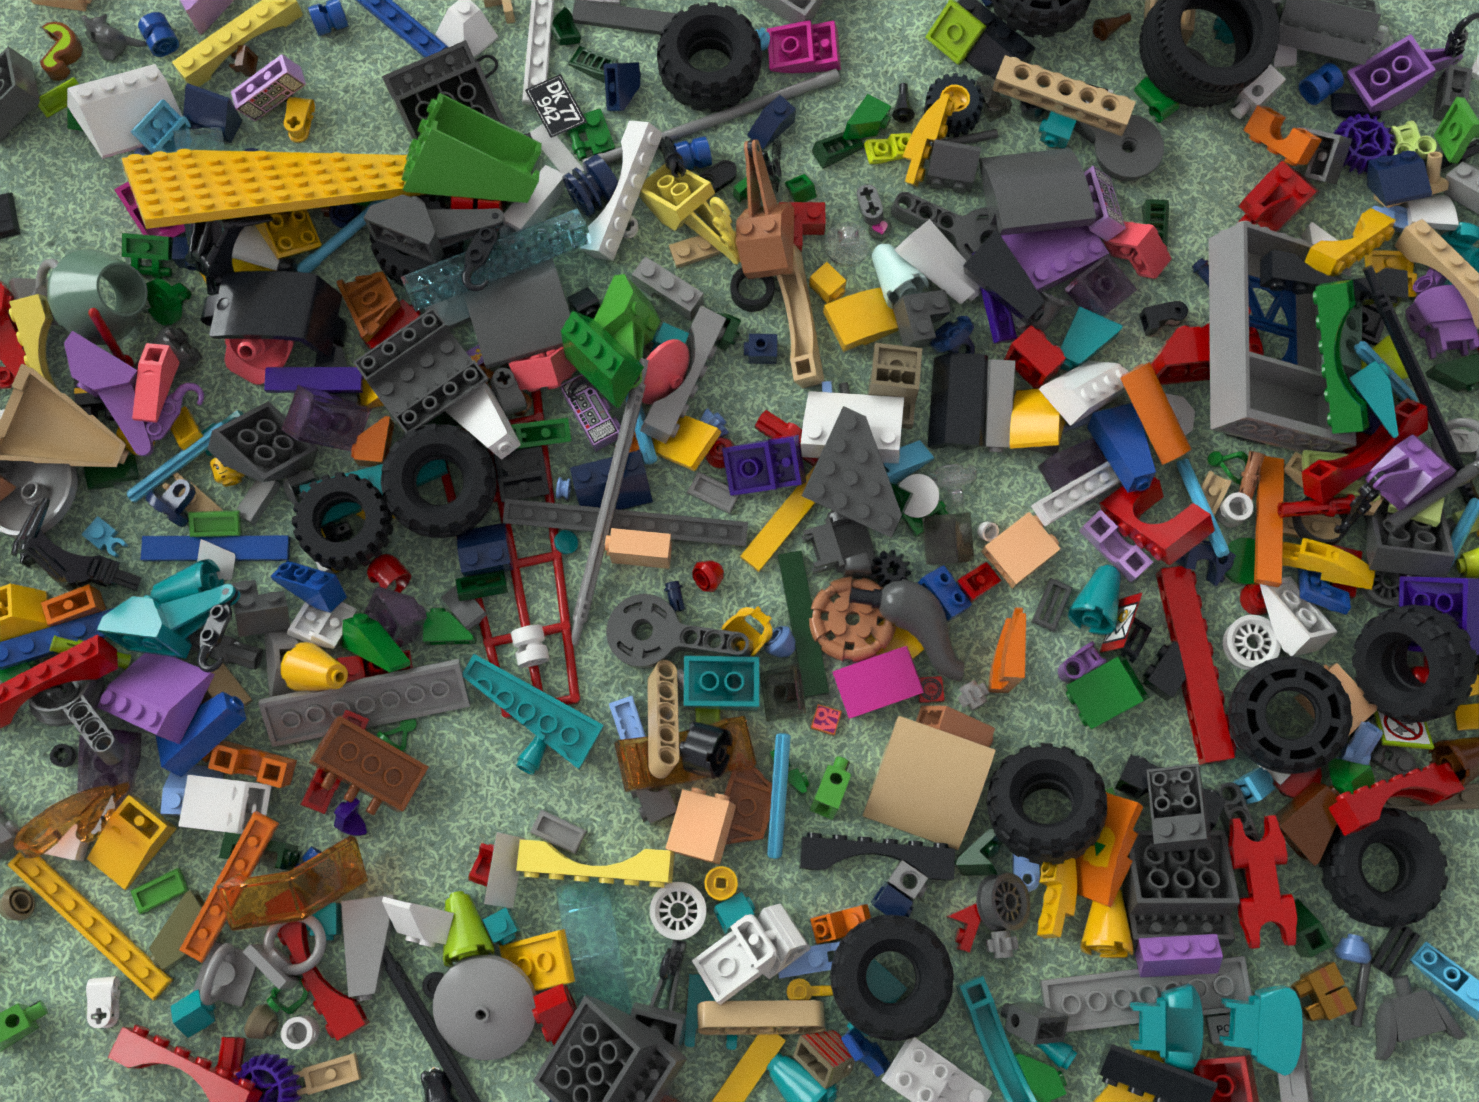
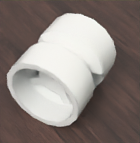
[511,625,550,668]

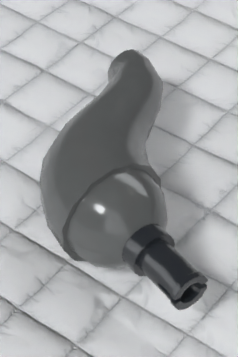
[849,579,964,681]

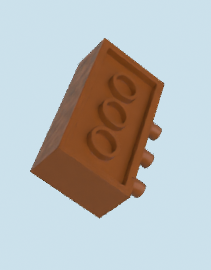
[309,716,429,815]

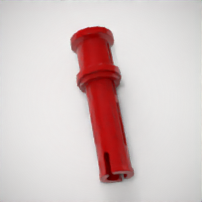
[1277,494,1355,518]

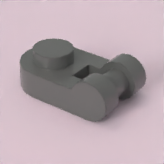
[1370,738,1416,776]

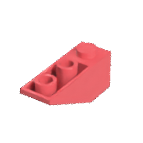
[132,343,180,423]

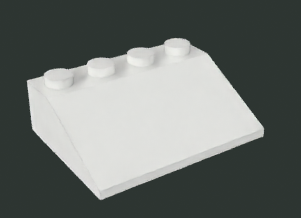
[67,64,182,159]
[801,391,904,464]

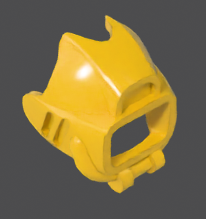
[721,606,773,657]

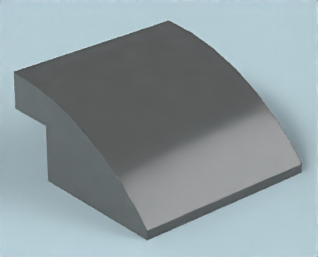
[1278,0,1381,65]
[382,40,507,139]
[979,148,1096,236]
[459,250,570,369]
[1122,830,1240,947]
[533,995,688,1102]

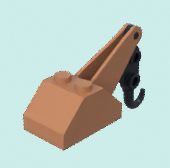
[736,139,794,279]

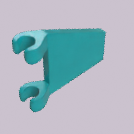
[684,974,737,1050]

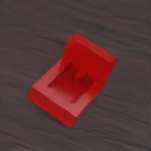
[468,843,494,887]

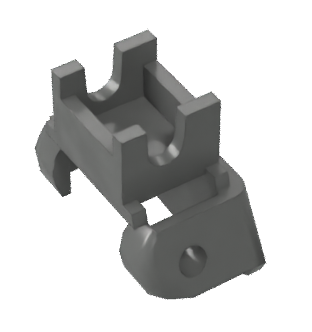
[802,510,875,579]

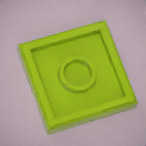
[925,0,987,65]

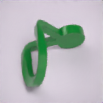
[1207,451,1248,485]
[376,718,417,753]
[266,976,309,1014]

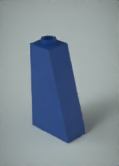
[1087,403,1156,493]
[155,692,246,777]

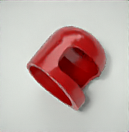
[367,554,412,602]

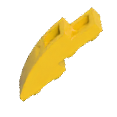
[903,93,955,187]
[1282,538,1376,590]
[1037,858,1077,939]

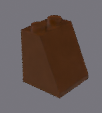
[1275,782,1340,866]

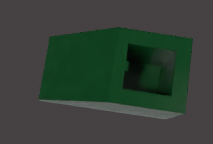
[1294,899,1333,958]

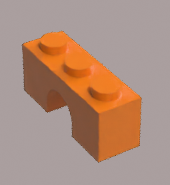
[1243,105,1322,166]
[208,741,297,788]

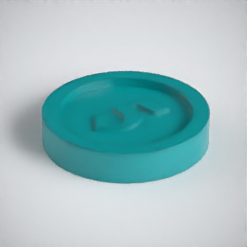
[554,530,578,555]

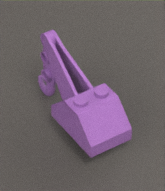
[64,331,204,457]

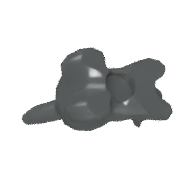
[81,14,147,61]

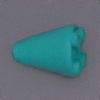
[766,1053,838,1102]

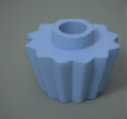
[699,408,729,438]

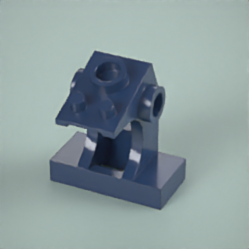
[1175,540,1236,586]

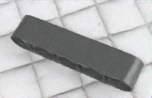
[1214,782,1260,891]

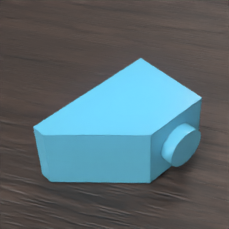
[1232,767,1275,804]

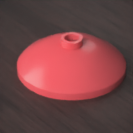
[642,339,690,405]

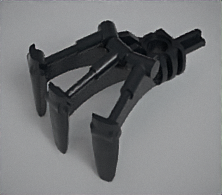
[185,214,273,296]
[11,498,142,592]

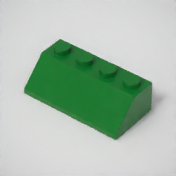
[561,311,644,408]

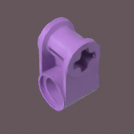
[1058,641,1107,683]

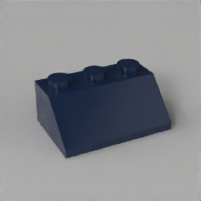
[569,450,653,510]

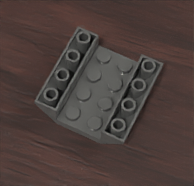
[353,307,489,433]

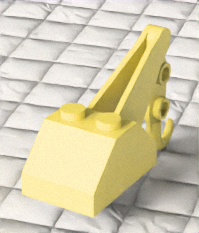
[639,163,741,265]

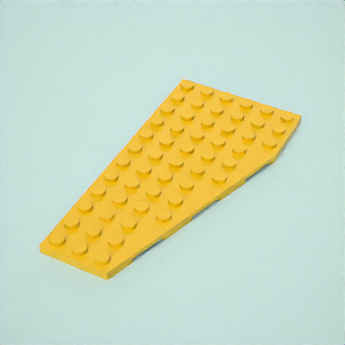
[122,149,425,229]

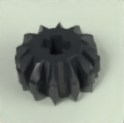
[870,550,912,587]

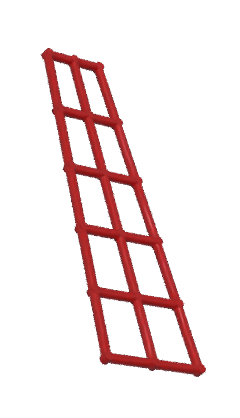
[441,363,580,719]

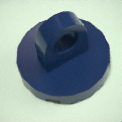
[930,316,975,354]
[145,479,196,527]

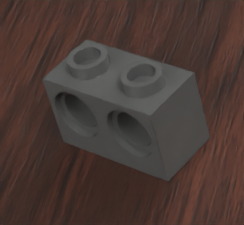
[1433,64,1473,120]

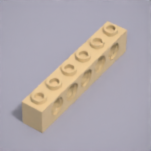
[992,55,1136,136]

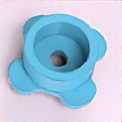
[755,27,770,51]

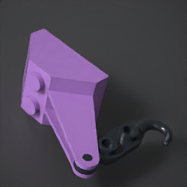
[1347,12,1479,113]
[1334,434,1456,534]

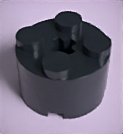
[679,721,733,779]

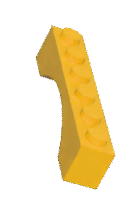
[1304,208,1396,277]

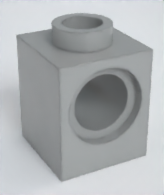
[887,860,928,900]

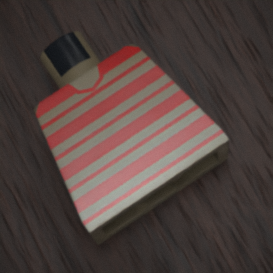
[793,1030,855,1089]

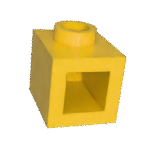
[809,262,846,304]

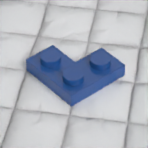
[1298,568,1351,615]

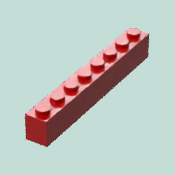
[1155,566,1236,765]

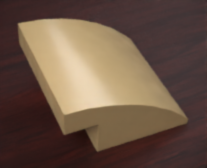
[862,716,996,850]

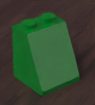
[1065,656,1150,730]

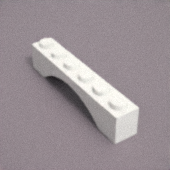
[579,121,663,261]

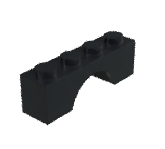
[1115,754,1227,831]

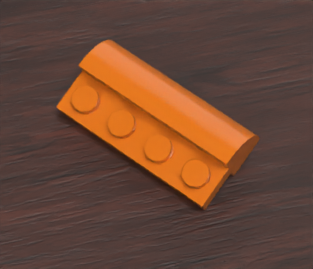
[1120,362,1191,465]

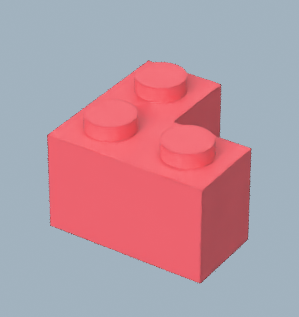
[1102,221,1172,279]
[509,347,577,392]

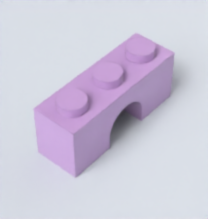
[1079,509,1153,583]

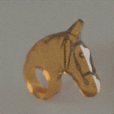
[13,782,130,858]

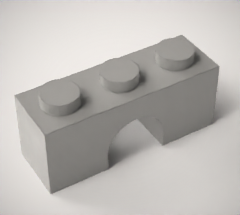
[632,257,704,321]

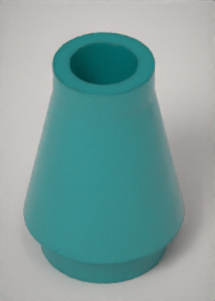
[516,736,547,775]
[1036,1042,1077,1070]

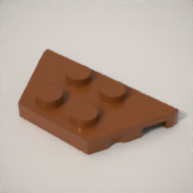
[336,271,401,343]
[724,752,772,845]

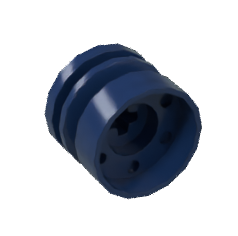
[562,154,618,217]

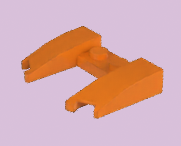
[988,607,1026,693]

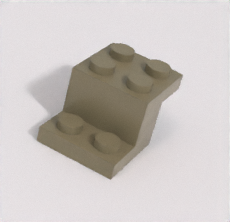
[868,343,923,429]

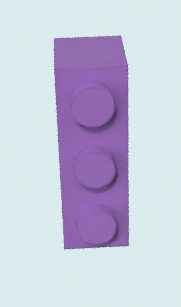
[1135,934,1223,978]

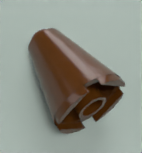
[1428,737,1479,787]

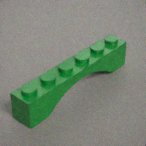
[1313,279,1369,434]

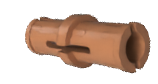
[1238,451,1265,500]

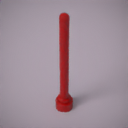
[88,308,135,368]

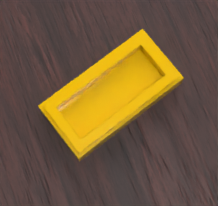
[170,406,203,451]

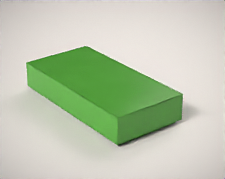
[188,510,242,537]
[130,868,189,914]

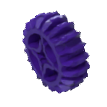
[1333,114,1396,175]
[235,1053,302,1102]

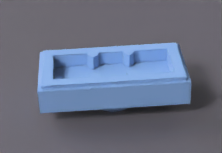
[609,696,648,751]

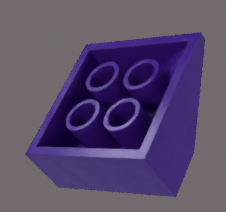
[1399,576,1479,655]

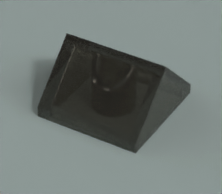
[923,512,974,565]
[760,663,806,722]

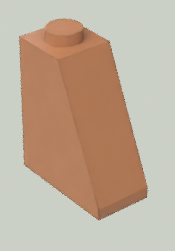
[916,706,995,747]

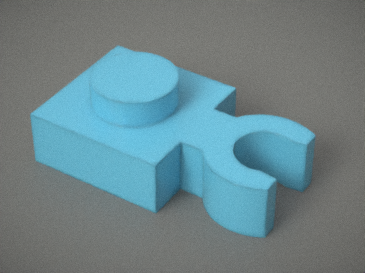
[81,516,128,558]

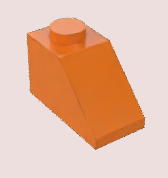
[351,416,395,467]
[41,584,106,626]

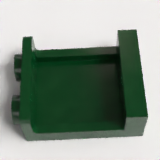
[218,832,300,871]

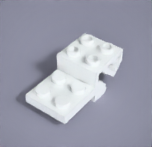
[692,904,811,1005]
[882,1037,993,1102]

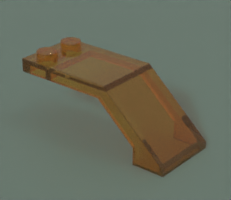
[614,716,757,792]
[217,835,368,931]

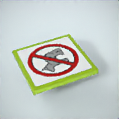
[1374,711,1434,750]

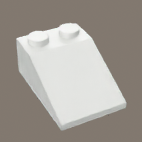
[1260,576,1338,657]

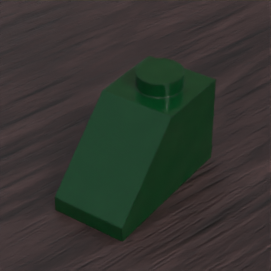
[1425,353,1479,393]

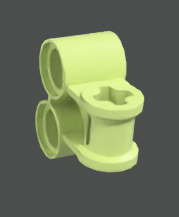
[1388,120,1437,161]

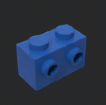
[917,565,972,623]

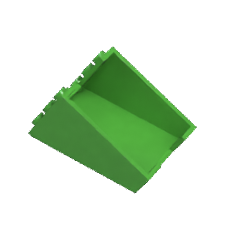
[401,93,542,203]

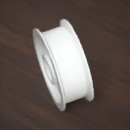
[1223,615,1281,670]
[650,882,706,940]

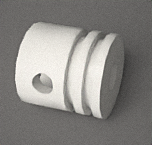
[1216,492,1253,527]
[281,1015,320,1049]

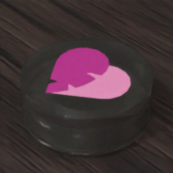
[868,217,892,241]

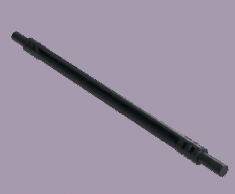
[1363,265,1479,504]
[383,945,481,1102]

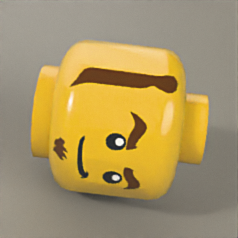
[210,457,245,487]

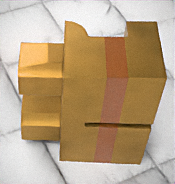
[1291,962,1357,1021]

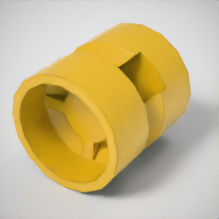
[704,866,738,901]

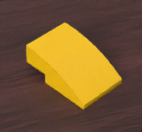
[823,287,899,352]
[1009,388,1065,449]

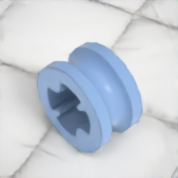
[556,477,572,500]

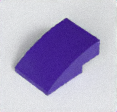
[722,435,806,496]

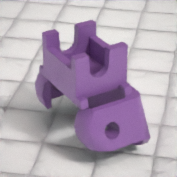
[1405,284,1479,360]

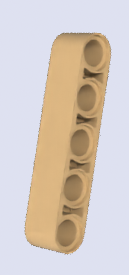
[648,660,679,778]
[697,1000,826,1035]

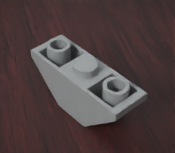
[264,629,298,697]

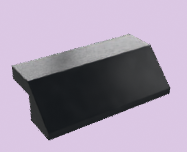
[927,353,988,450]

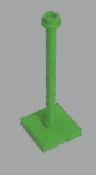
[1434,97,1479,164]

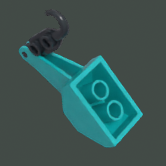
[97,584,240,673]

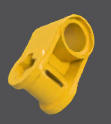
[283,97,315,143]

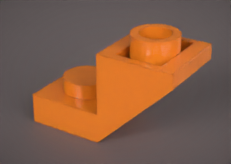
[810,904,871,944]

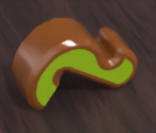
[40,21,83,81]

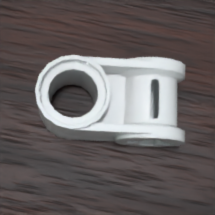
[86,976,120,1028]

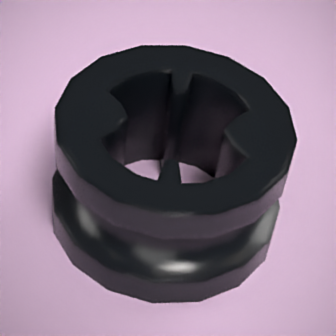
[50,744,76,767]

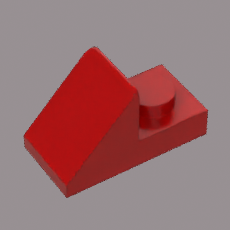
[957,562,1002,604]
[946,903,981,953]

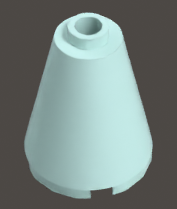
[872,244,929,309]

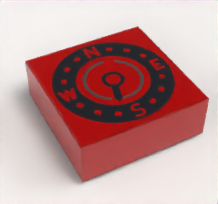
[918,676,945,704]

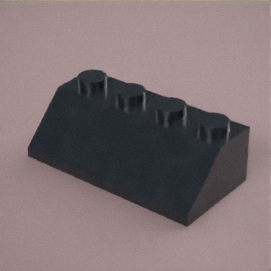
[958,0,1036,83]
[1097,1043,1218,1102]

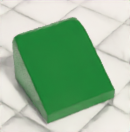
[785,174,817,202]

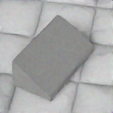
[236,480,281,526]

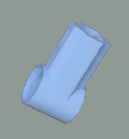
[1337,721,1383,765]

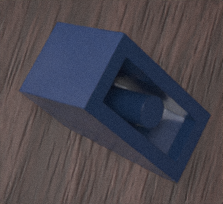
[604,62,641,111]
[747,94,796,150]

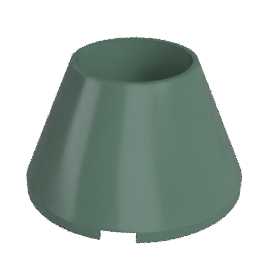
[47,249,147,345]

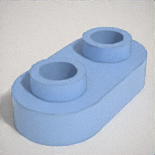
[1012,853,1040,892]

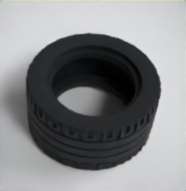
[1139,0,1280,108]

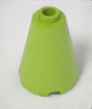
[443,891,495,967]

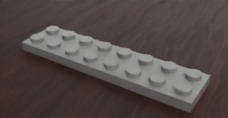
[258,659,470,747]
[1040,956,1252,1032]

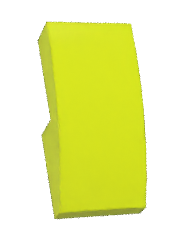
[864,133,911,165]

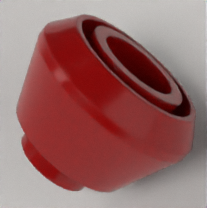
[705,437,735,469]
[692,560,724,592]
[1240,583,1268,615]

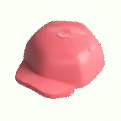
[224,339,295,385]

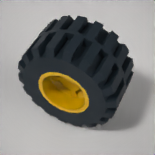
[924,73,984,137]

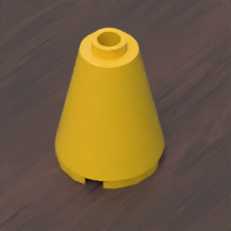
[281,642,348,692]
[1080,890,1134,958]

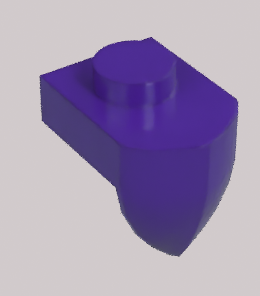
[334,798,367,836]

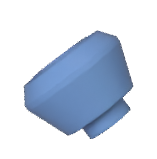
[764,626,796,658]
[1334,934,1371,964]

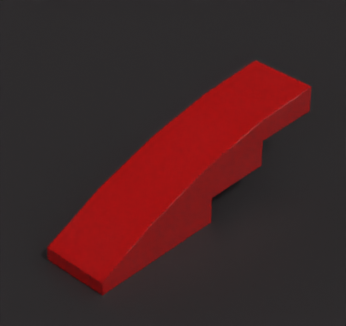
[300,710,369,814]

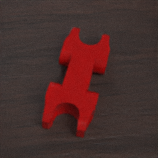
[1228,815,1297,949]

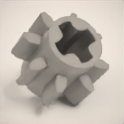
[957,680,990,710]
[986,930,1019,959]

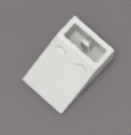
[178,775,271,834]

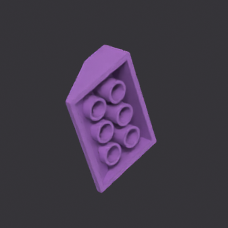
[1001,226,1109,294]
[97,653,215,744]

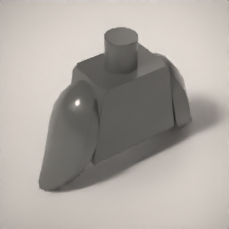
[1375,975,1467,1061]

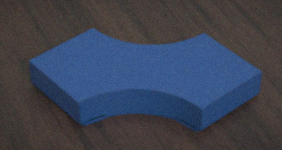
[841,1027,890,1077]

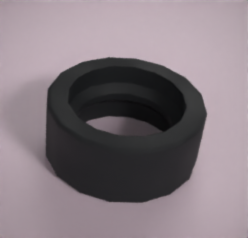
[730,268,775,312]

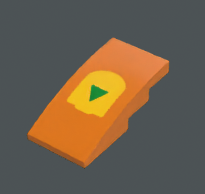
[1075,792,1143,908]

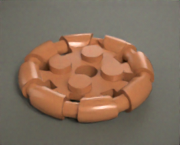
[809,576,896,662]

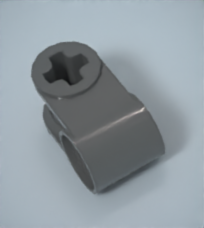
[490,368,527,417]

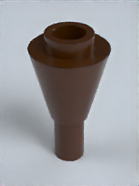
[1093,13,1132,41]

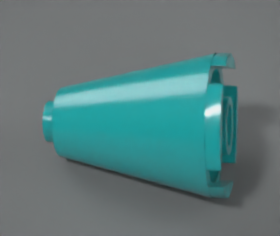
[151,559,224,604]
[1068,565,1121,635]

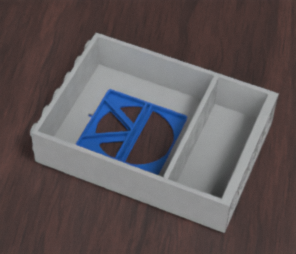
[1209,221,1356,453]

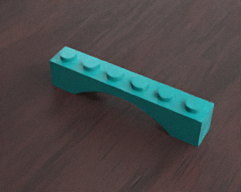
[955,975,1037,1102]

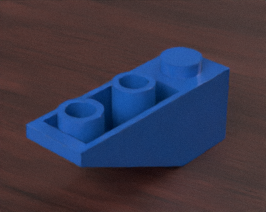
[270,561,347,613]

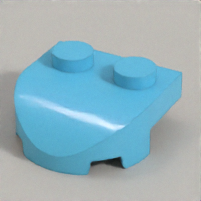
[130,99,192,153]

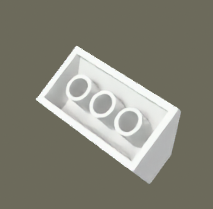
[1039,361,1128,426]

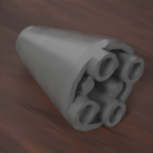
[134,326,202,374]

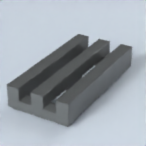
[1031,578,1073,632]

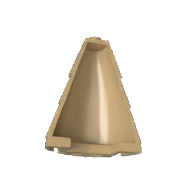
[0,364,129,467]

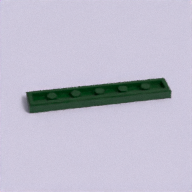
[777,550,829,698]

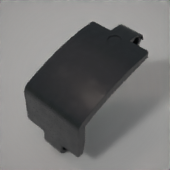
[200,271,347,358]

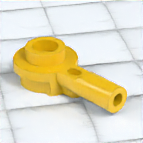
[786,978,833,1000]

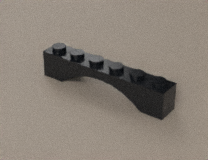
[1260,250,1408,308]
[799,833,955,881]

